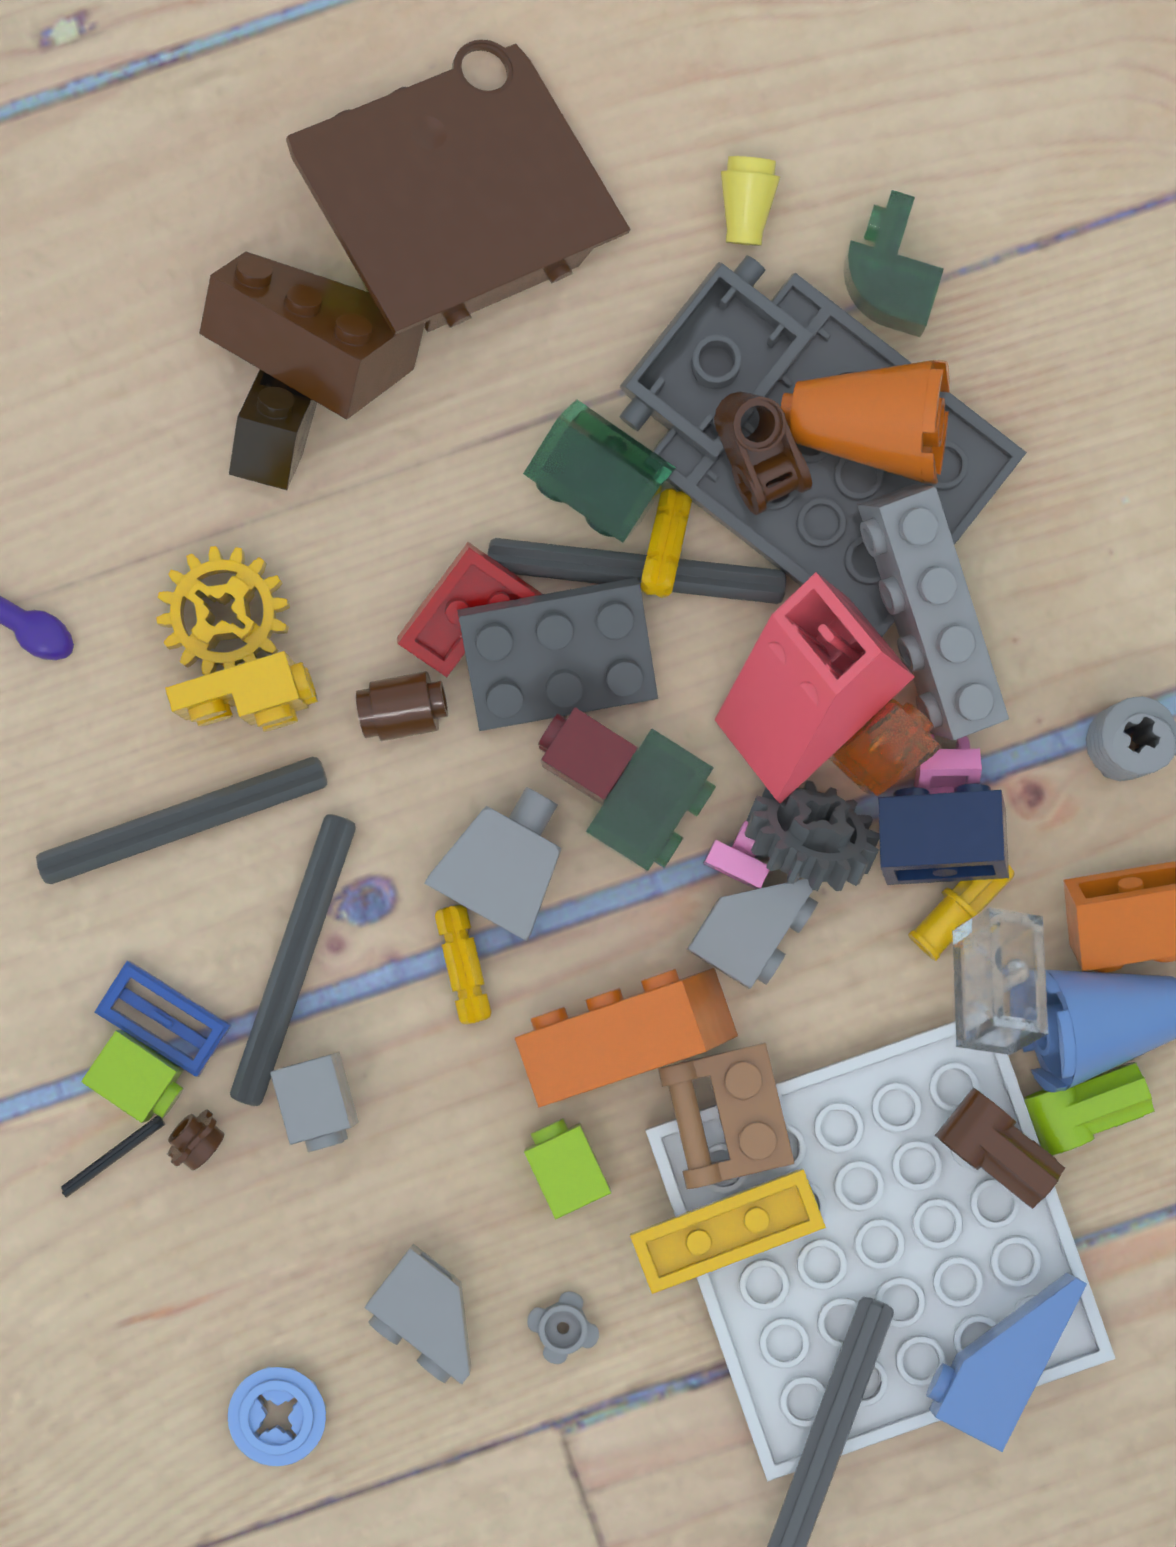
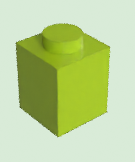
[81,1030,184,1123]
[524,1118,611,1220]

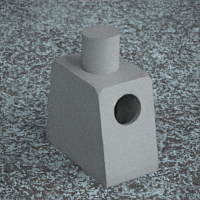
[424,787,561,941]

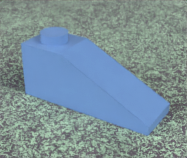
[926,1272,1087,1452]

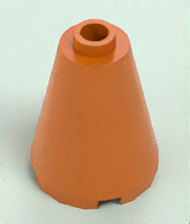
[781,360,950,484]

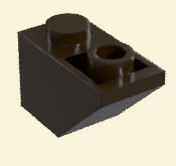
[229,370,317,490]

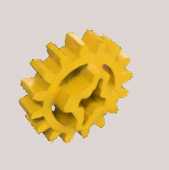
[156,546,290,675]

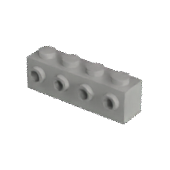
[857,484,1009,741]

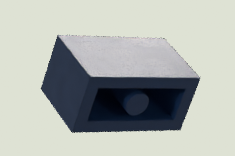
[878,784,1009,885]

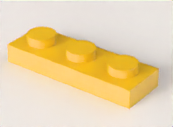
[630,1168,826,1294]

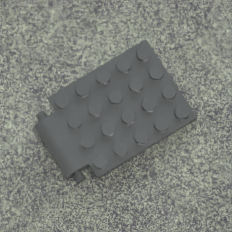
[619,255,1027,637]

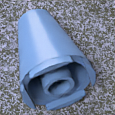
[1016,969,1176,1093]

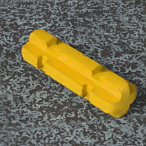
[640,488,692,598]
[435,905,491,1025]

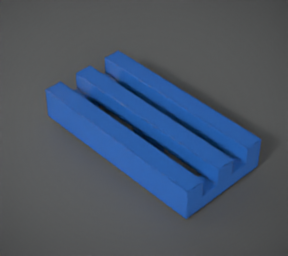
[95,961,232,1077]

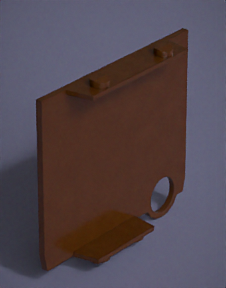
[286,40,631,335]

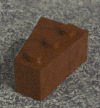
[199,251,425,420]

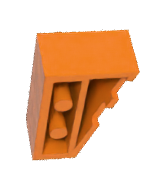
[515,967,738,1108]

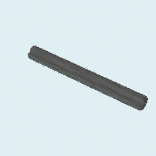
[488,538,786,604]
[36,757,327,884]
[230,814,356,1106]
[767,1297,894,1547]

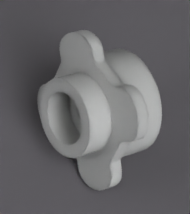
[527,1291,599,1364]

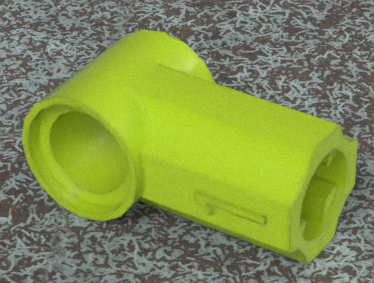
[1024,1062,1155,1156]

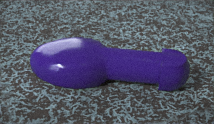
[0,596,74,661]

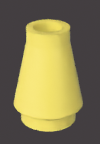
[721,156,780,246]

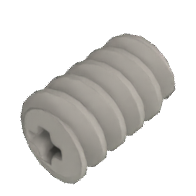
[1086,696,1176,781]

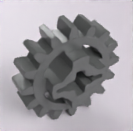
[745,780,880,891]

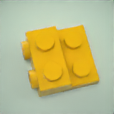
[165,651,318,732]

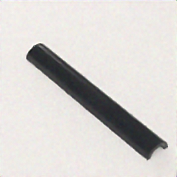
[61,1115,165,1198]

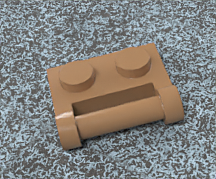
[658,1043,795,1189]

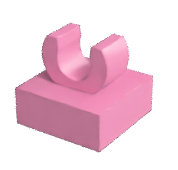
[914,734,982,794]
[703,821,769,889]

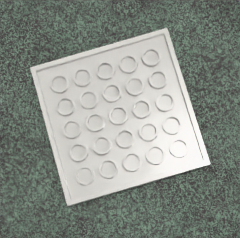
[645,1009,1116,1482]

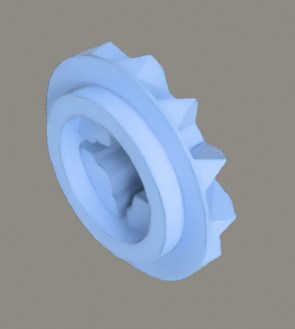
[228,1366,326,1466]

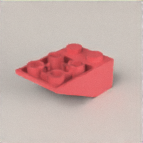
[714,572,915,803]

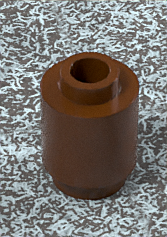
[356,671,448,741]

